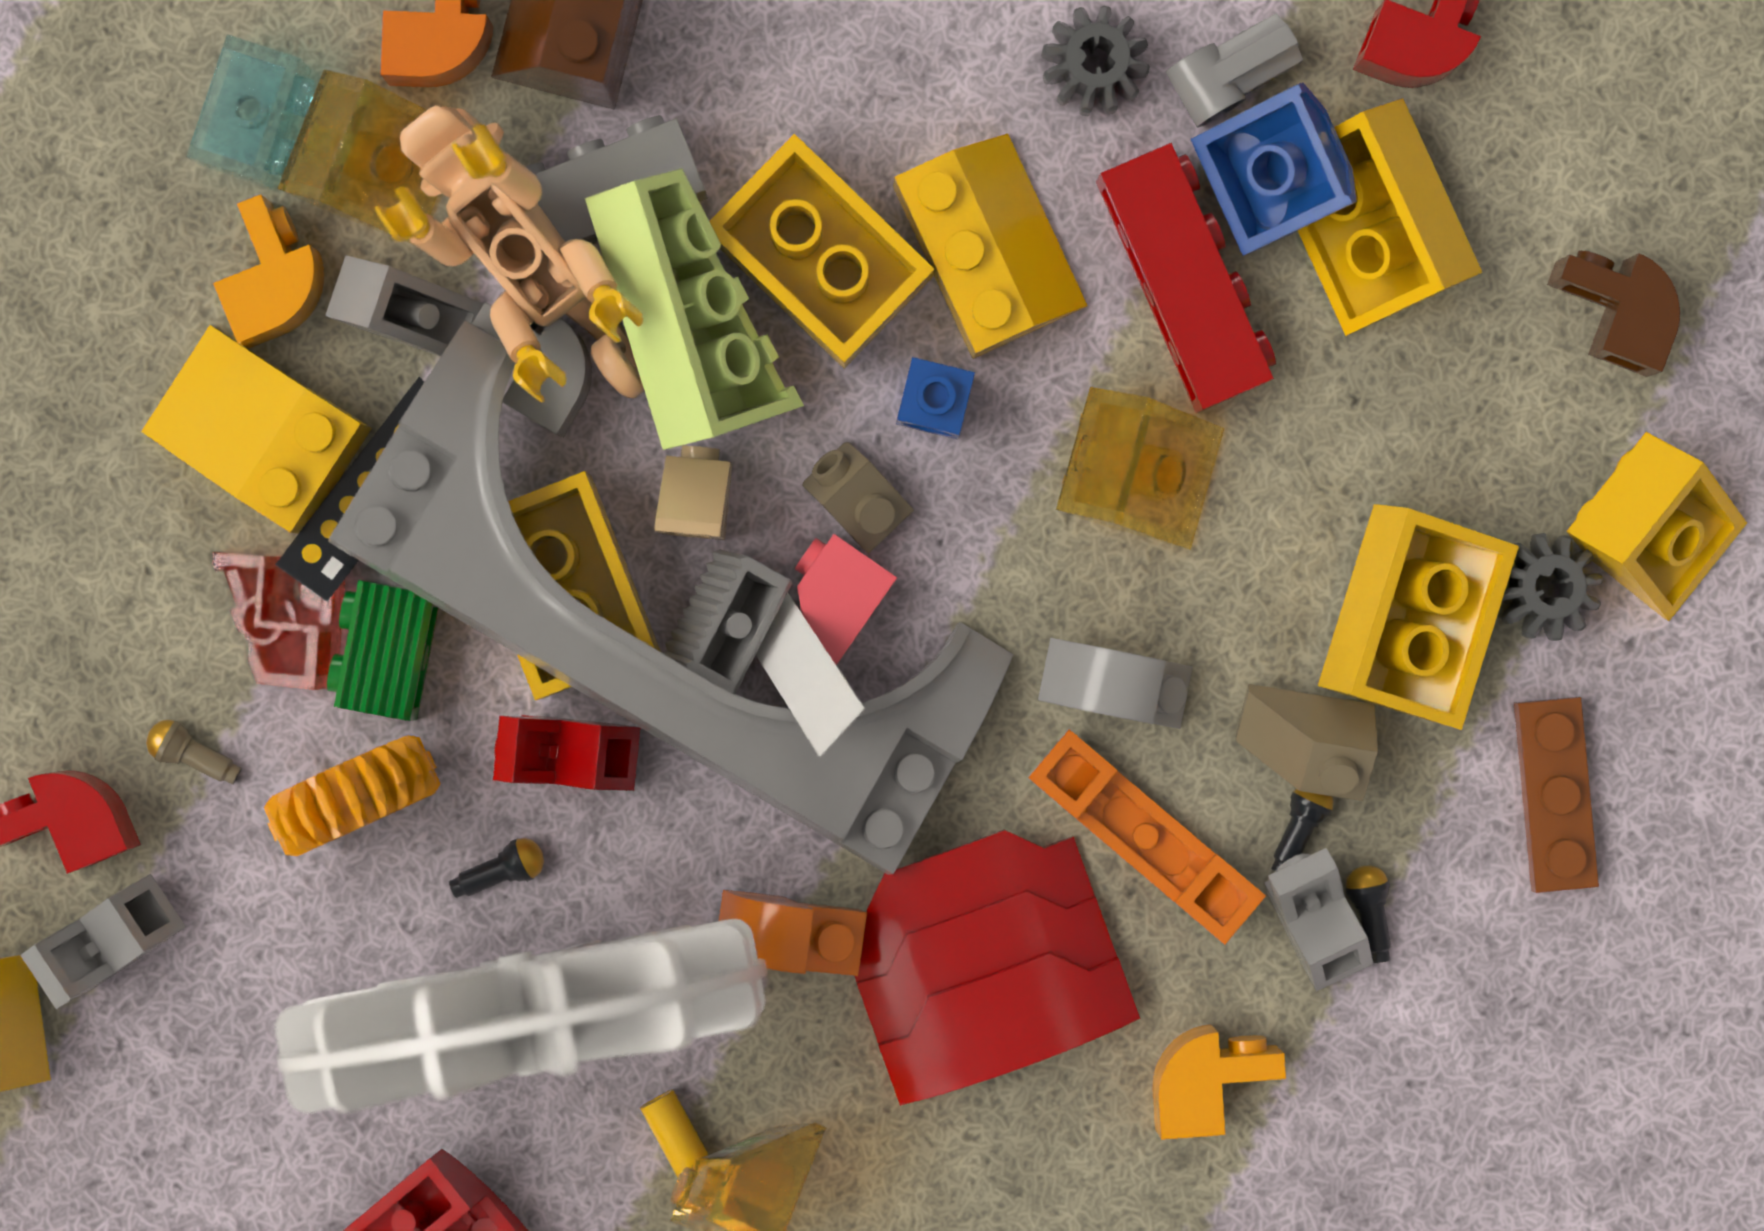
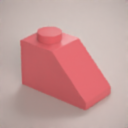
[795,534,897,665]

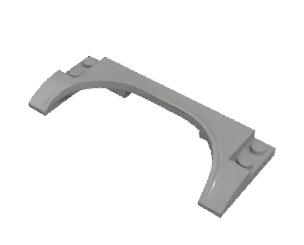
[328,321,1013,875]

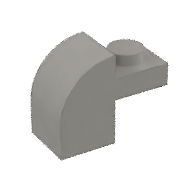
[472,302,592,438]
[1038,638,1193,729]
[1265,848,1373,991]
[20,874,186,1010]

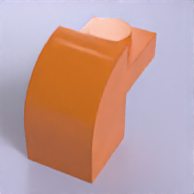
[381,0,493,87]
[719,889,867,976]

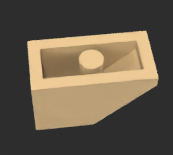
[654,445,732,540]

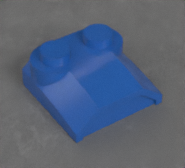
[1191,83,1357,256]

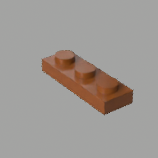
[1514,697,1599,893]

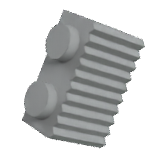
[663,549,793,694]

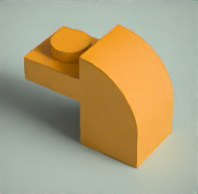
[213,194,324,348]
[1153,1024,1286,1140]

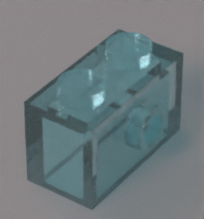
[186,34,316,190]

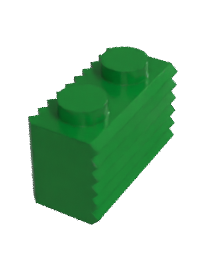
[327,580,439,721]

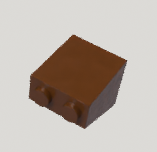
[491,0,643,110]

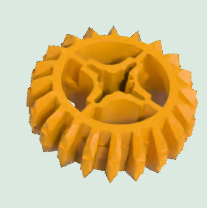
[264,735,441,857]

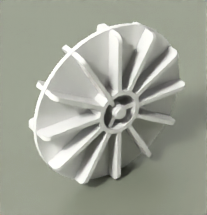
[275,919,768,1113]

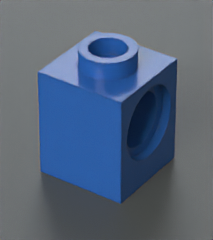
[896,357,975,440]

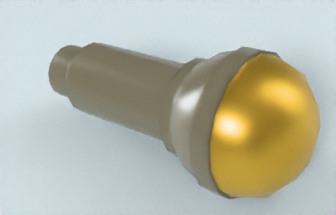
[146,720,242,785]

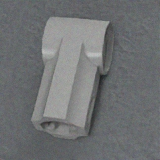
[1166,13,1303,128]

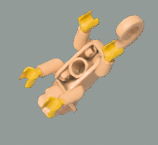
[375,106,644,402]

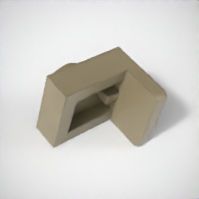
[802,442,914,554]

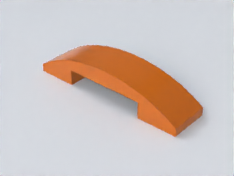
[1028,729,1266,945]

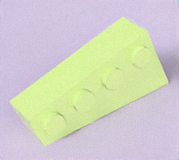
[585,169,804,450]

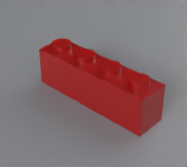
[1096,143,1276,414]

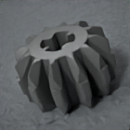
[1041,6,1150,116]
[1501,533,1604,641]

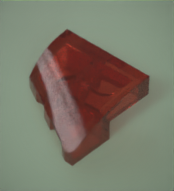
[212,551,345,690]

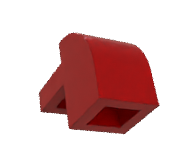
[1352,0,1481,88]
[493,715,641,791]
[0,770,141,874]

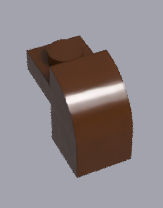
[1547,250,1680,377]

